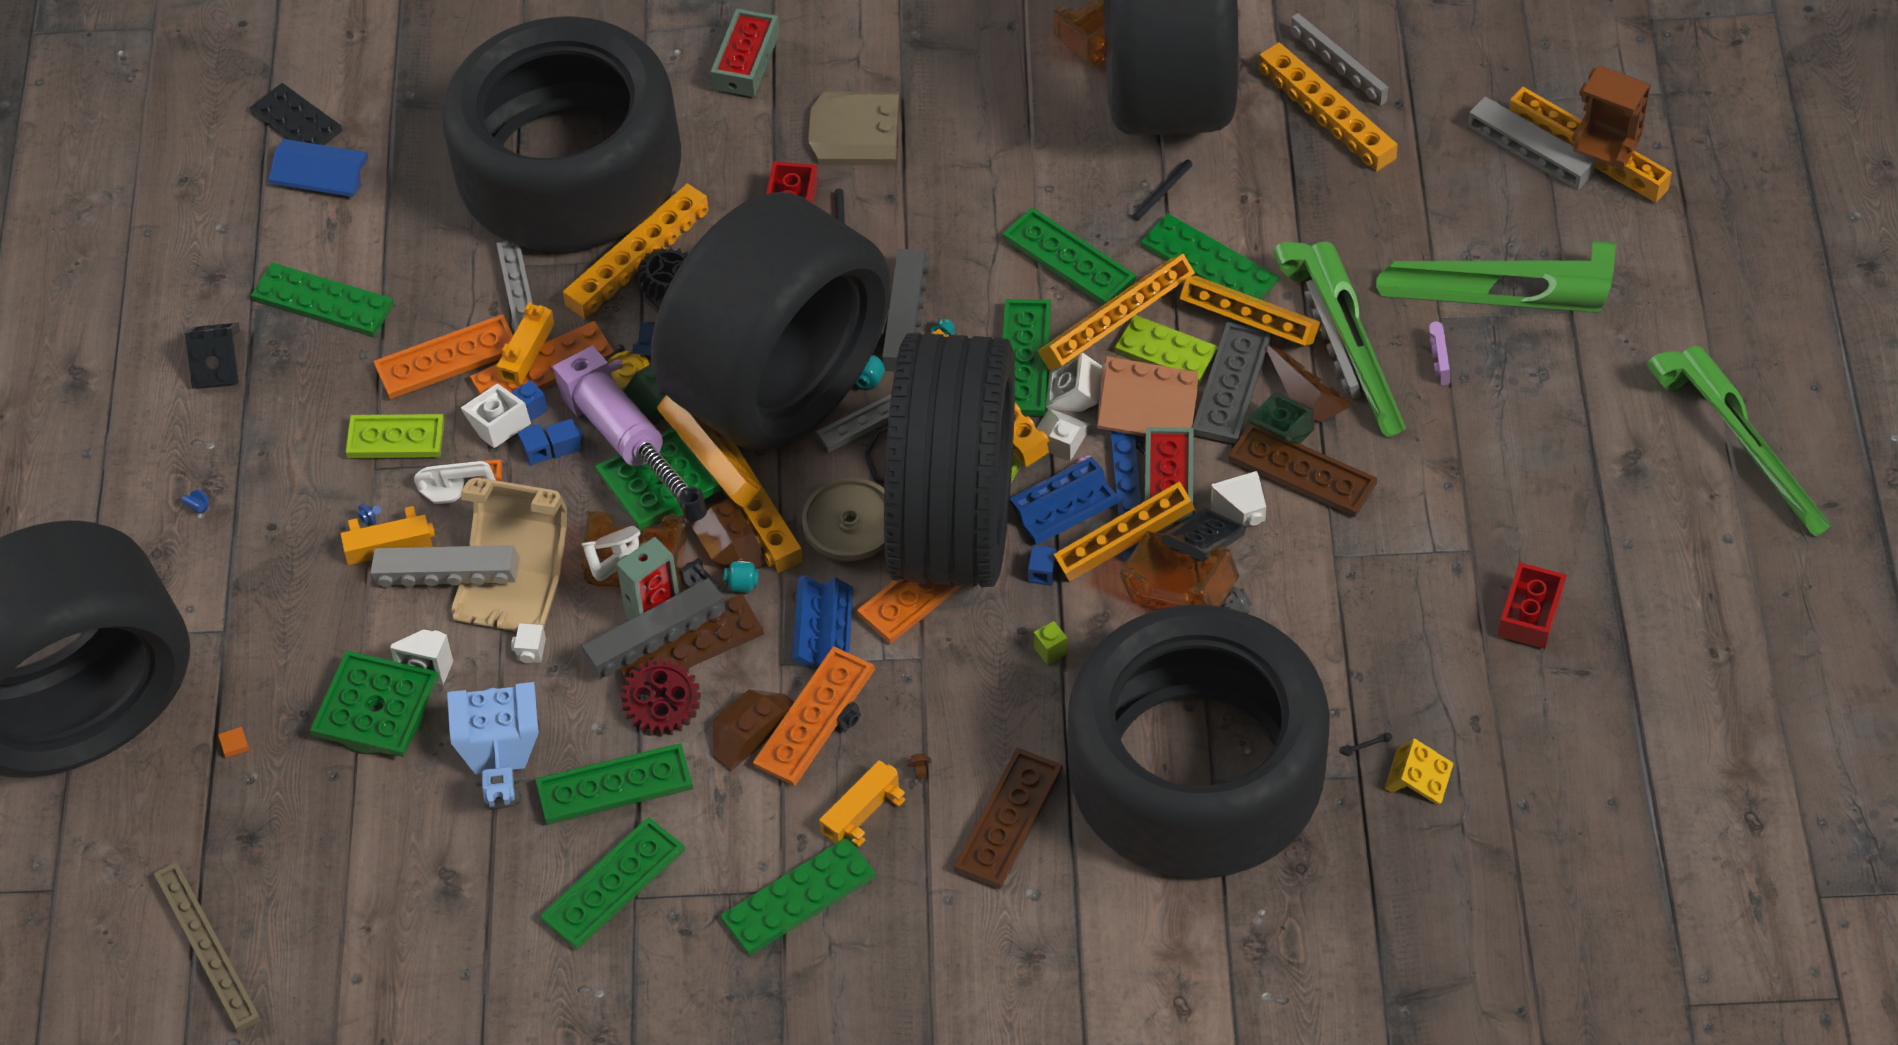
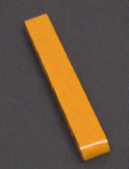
[657,395,761,508]

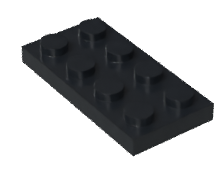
[250,83,342,145]
[1161,508,1247,562]

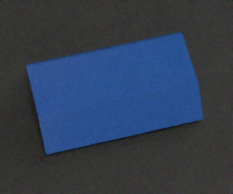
[269,139,368,197]
[1009,457,1119,545]
[792,575,853,669]

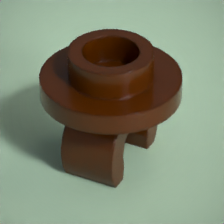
[906,753,932,780]

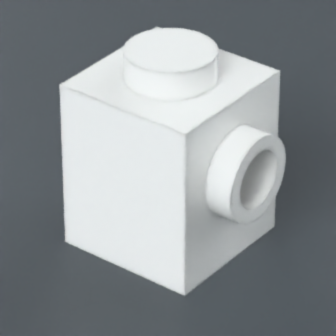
[511,623,546,663]

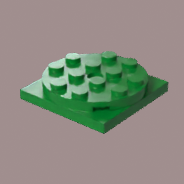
[595,428,723,531]
[310,650,439,758]

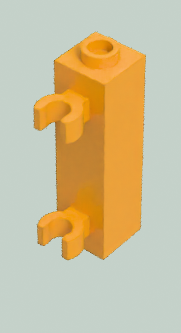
[496,302,555,386]
[341,506,435,565]
[819,760,906,847]

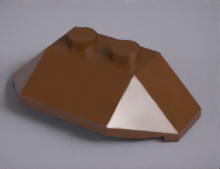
[691,495,767,569]
[713,689,794,772]

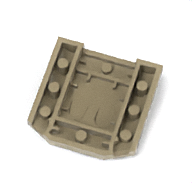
[808,92,900,165]

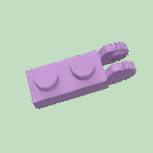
[1429,321,1450,385]

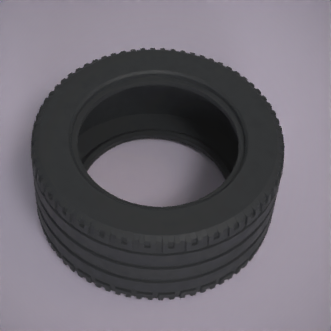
[884,333,1015,587]

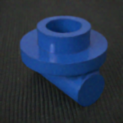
[181,490,209,513]
[357,504,381,525]

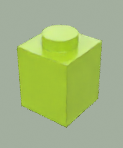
[1034,621,1068,665]

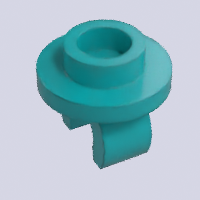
[931,317,956,335]

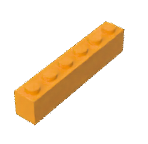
[1180,275,1320,346]
[1054,481,1195,582]

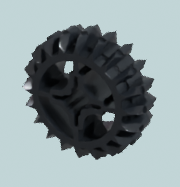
[637,247,688,301]

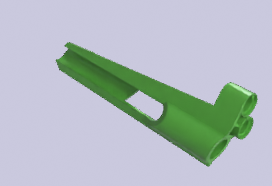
[1376,241,1616,312]
[1273,242,1407,437]
[1647,346,1831,536]

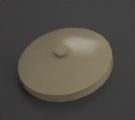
[802,477,885,561]

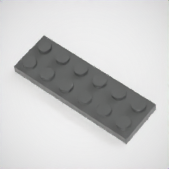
[1192,322,1272,444]

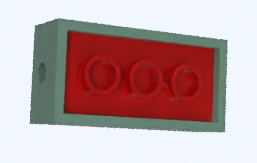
[711,9,780,97]
[1145,427,1194,522]
[616,537,679,621]

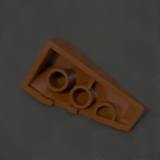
[1266,346,1351,422]

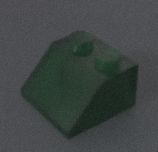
[624,364,666,425]
[1247,392,1314,444]

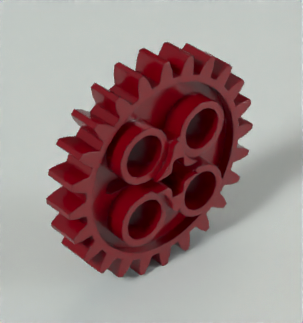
[621,658,701,736]

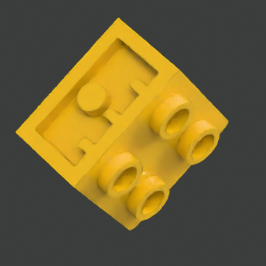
[1384,738,1453,805]

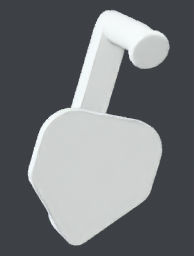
[414,461,496,504]
[581,526,641,581]

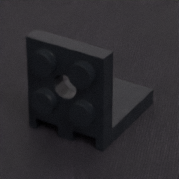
[185,322,240,388]

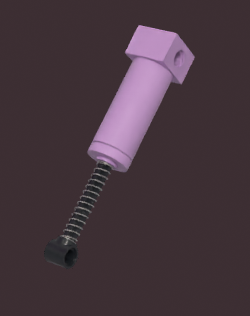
[552,345,707,521]

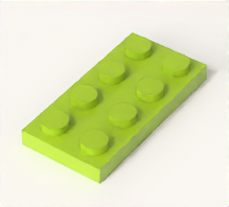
[1115,315,1219,385]
[346,414,445,458]

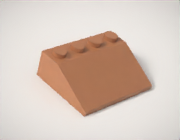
[1097,356,1198,437]

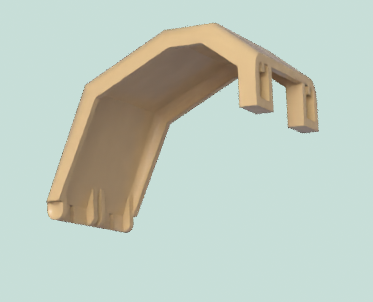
[451,478,567,632]

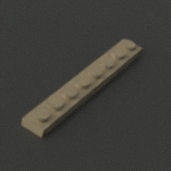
[154,862,261,1033]

